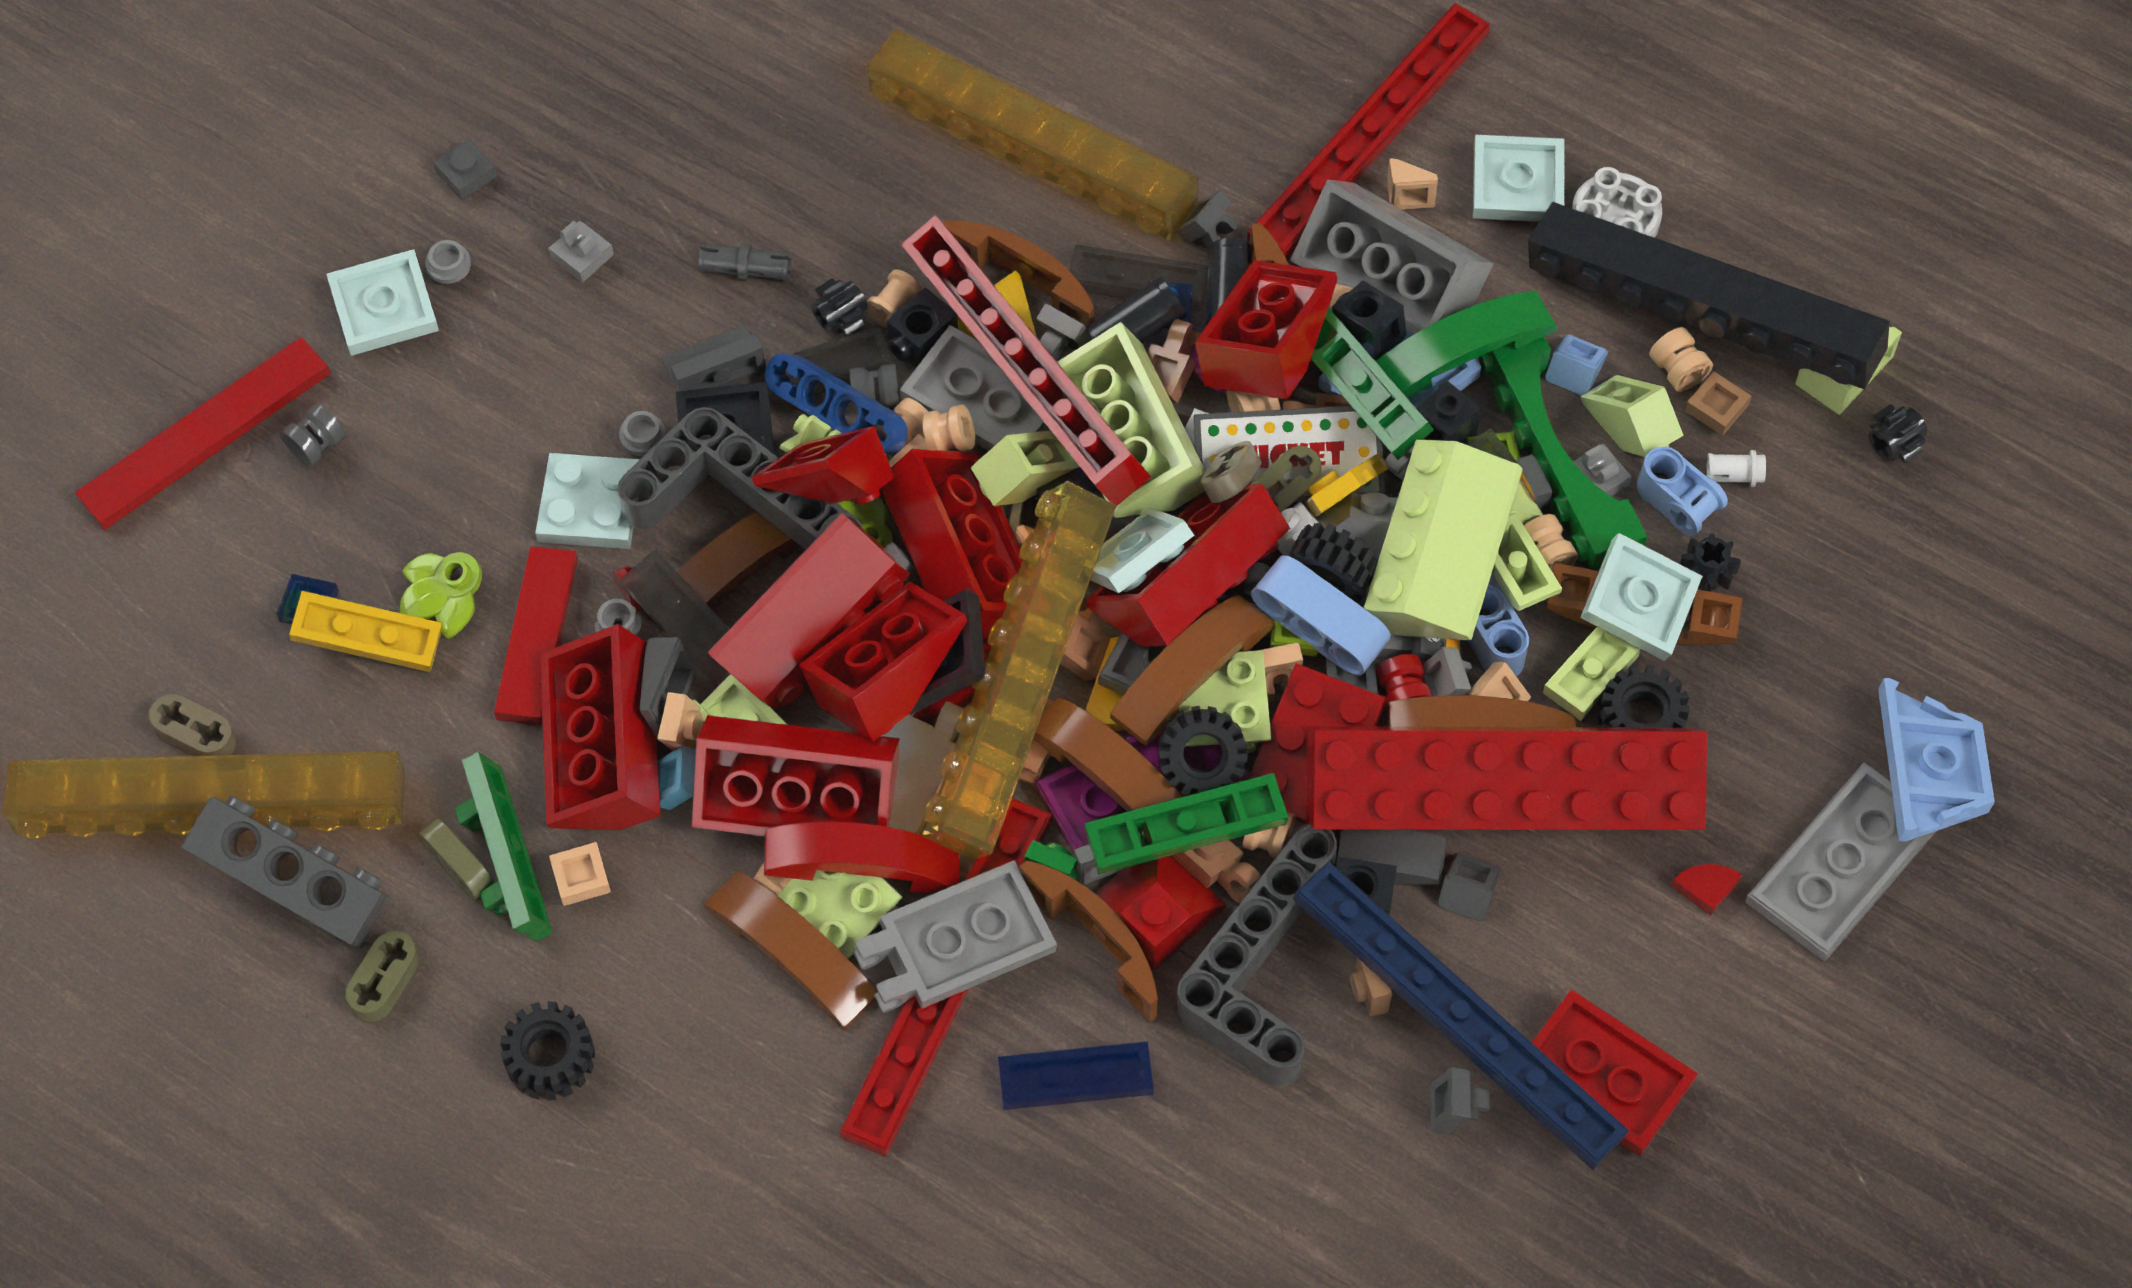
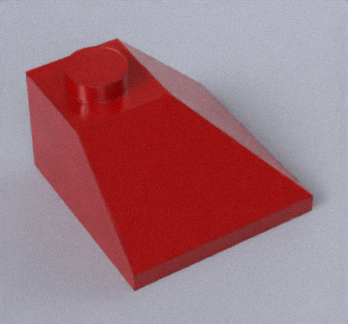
[751,426,894,505]
[1095,855,1226,970]

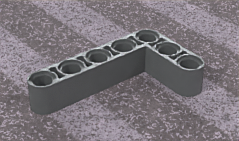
[617,407,863,550]
[1177,824,1337,1086]

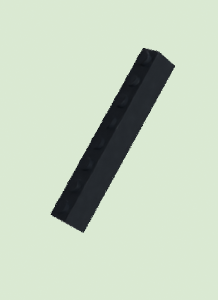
[1528,201,1890,390]

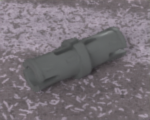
[698,243,792,281]

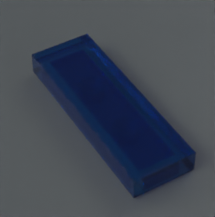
[998,1042,1154,1110]

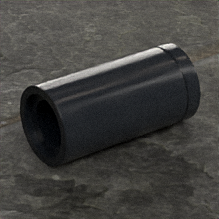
[1206,238,1253,326]
[1086,275,1187,343]

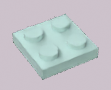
[1473,135,1564,222]
[327,249,439,356]
[535,453,640,549]
[1077,507,1194,593]
[1580,533,1702,661]

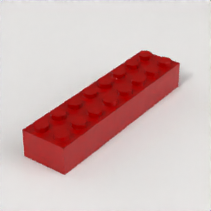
[1306,726,1707,830]

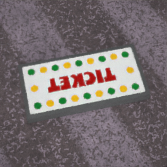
[1193,406,1385,503]

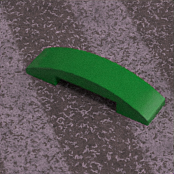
[1375,291,1557,404]

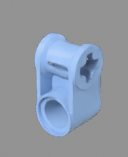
[1636,446,1728,536]

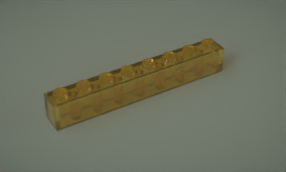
[867,28,1199,241]
[923,481,1117,860]
[3,751,406,838]

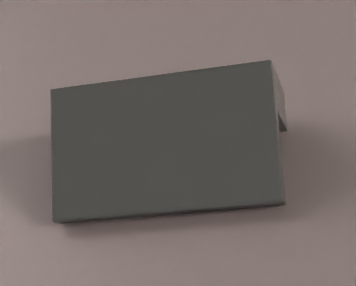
[661,325,766,392]

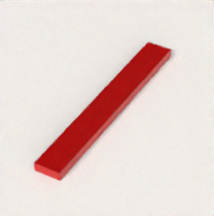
[1247,3,1491,259]
[839,796,1052,1157]

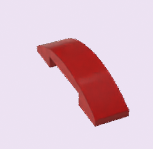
[764,822,959,895]

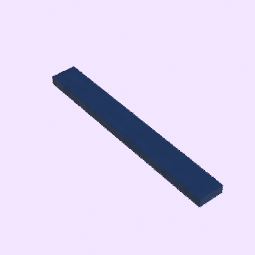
[1293,861,1629,1170]

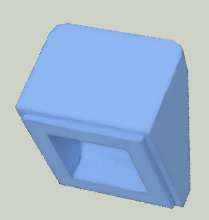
[1546,335,1609,396]

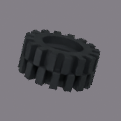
[1288,523,1378,603]
[1598,664,1690,728]
[1158,705,1248,796]
[500,1001,595,1100]

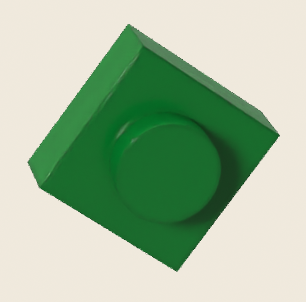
[1024,840,1078,881]

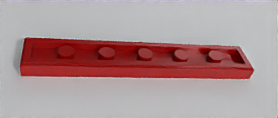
[74,337,331,531]

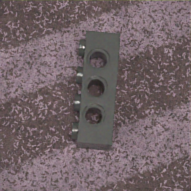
[181,794,390,948]

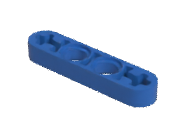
[765,353,907,455]

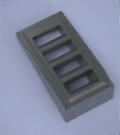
[640,637,697,742]

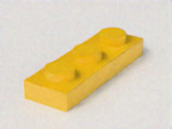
[289,591,442,673]

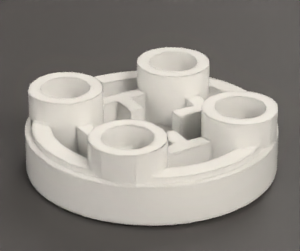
[1572,167,1662,238]

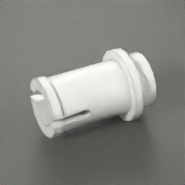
[1707,450,1766,487]

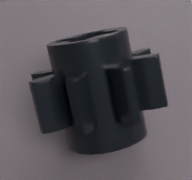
[811,278,868,336]
[1868,404,1927,463]
[1679,533,1741,592]

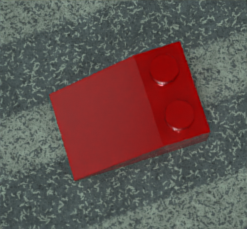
[1195,260,1338,399]
[799,581,967,742]

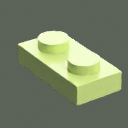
[1543,627,1641,721]

